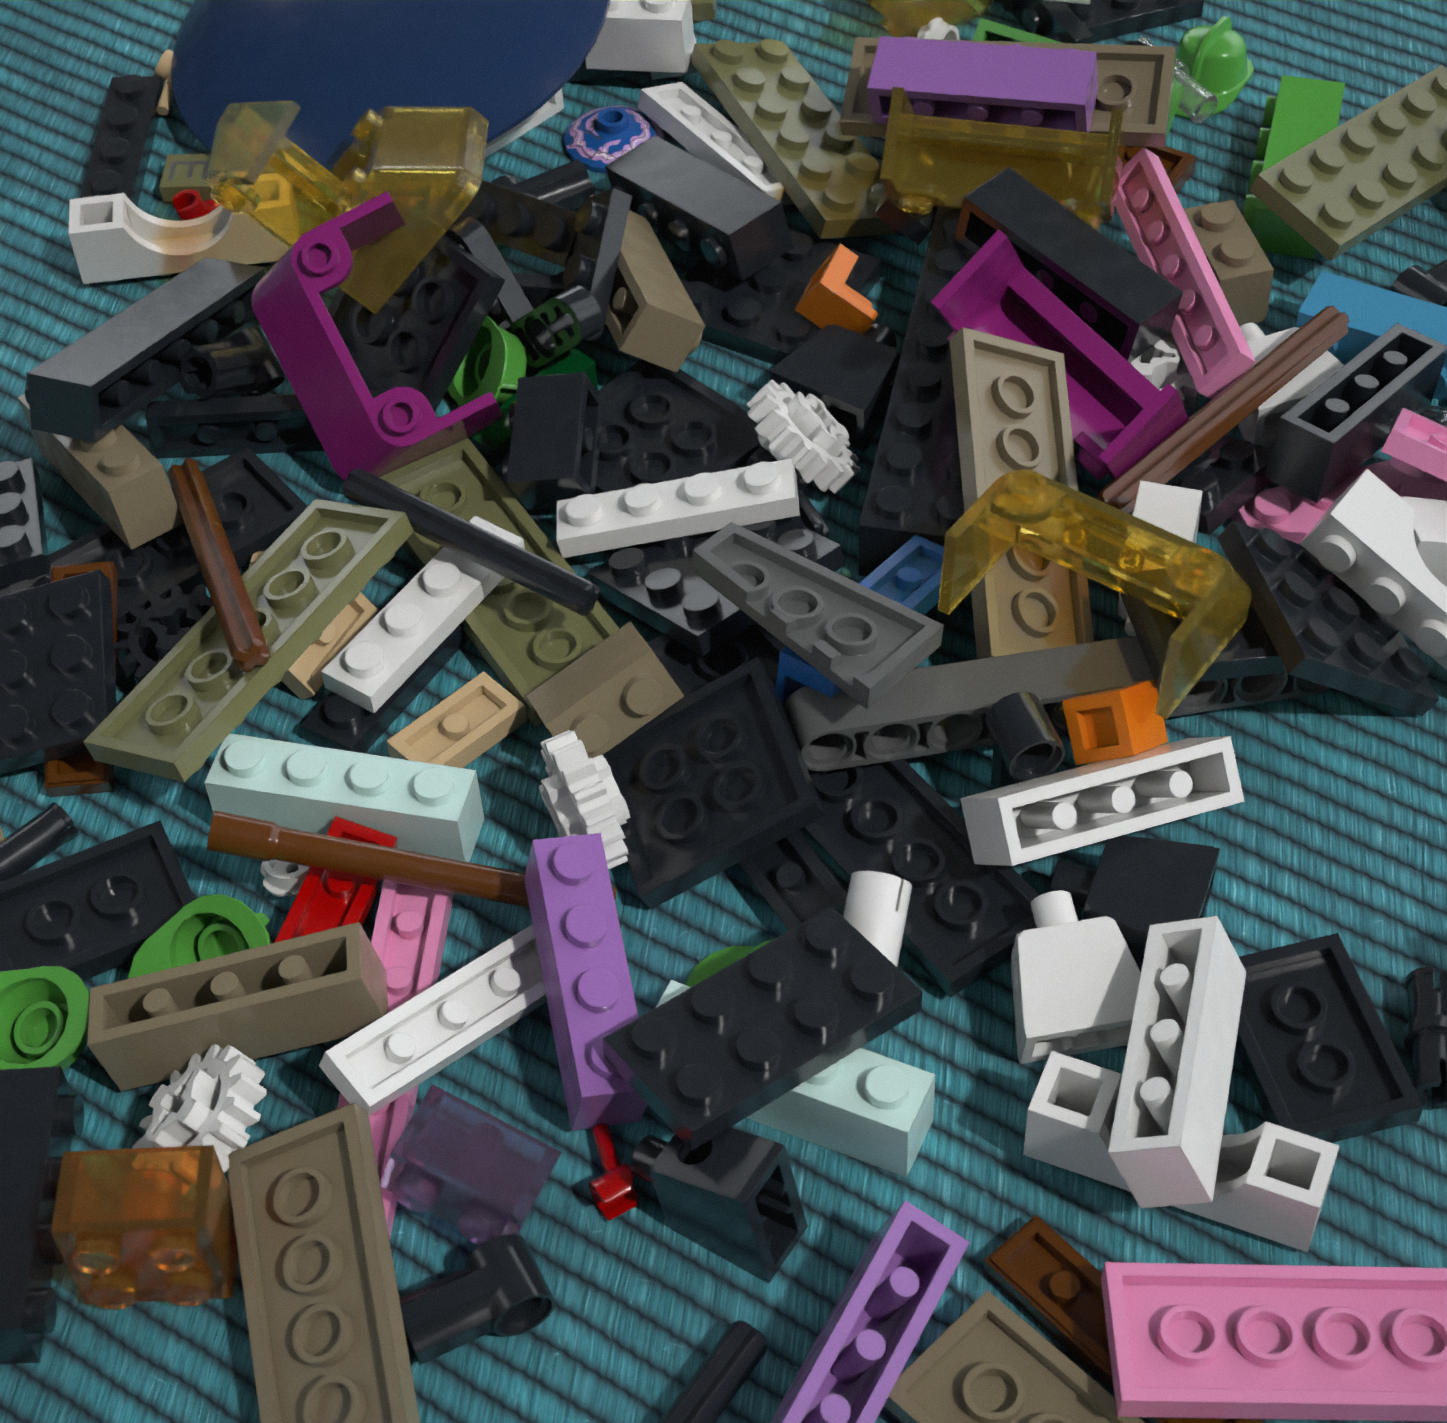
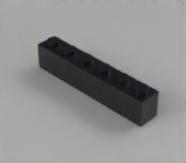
[25,257,265,442]

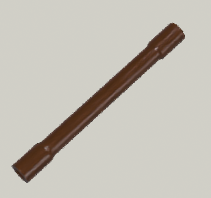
[207,810,617,908]

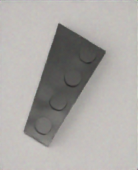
[692,522,944,709]

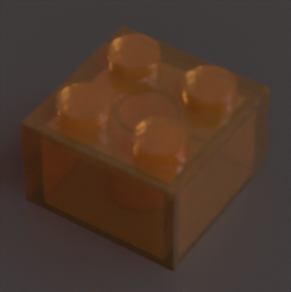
[51,1145,238,1309]

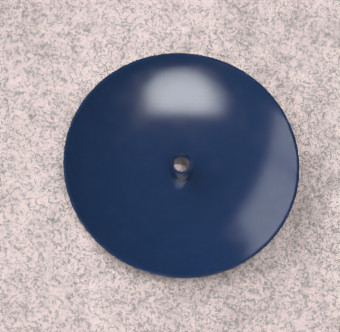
[171,0,610,185]

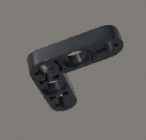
[442,217,603,374]

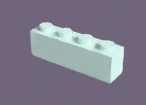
[204,733,484,862]
[656,980,935,1178]

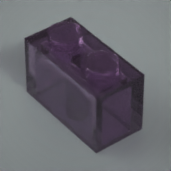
[380,1084,562,1245]

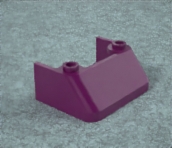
[252,191,505,481]
[931,229,1189,482]

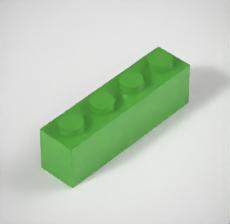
[1243,75,1345,259]

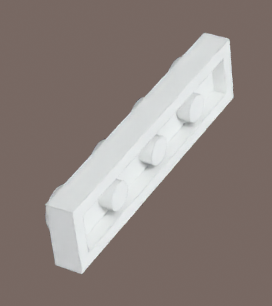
[638,82,794,206]
[556,458,800,558]
[321,516,525,713]
[319,924,547,1116]

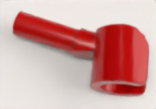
[172,189,226,221]
[588,1123,639,1221]

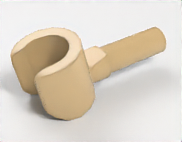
[154,49,174,115]

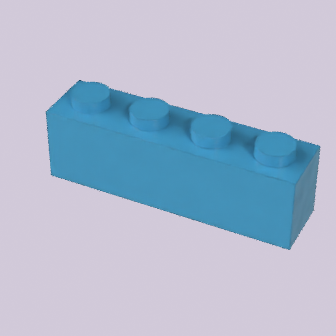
[1296,271,1447,402]

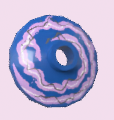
[563,105,666,174]

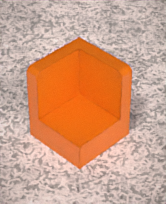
[795,244,878,335]
[1062,679,1169,765]

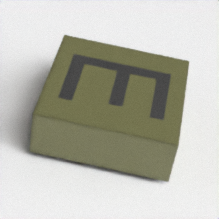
[159,153,222,202]

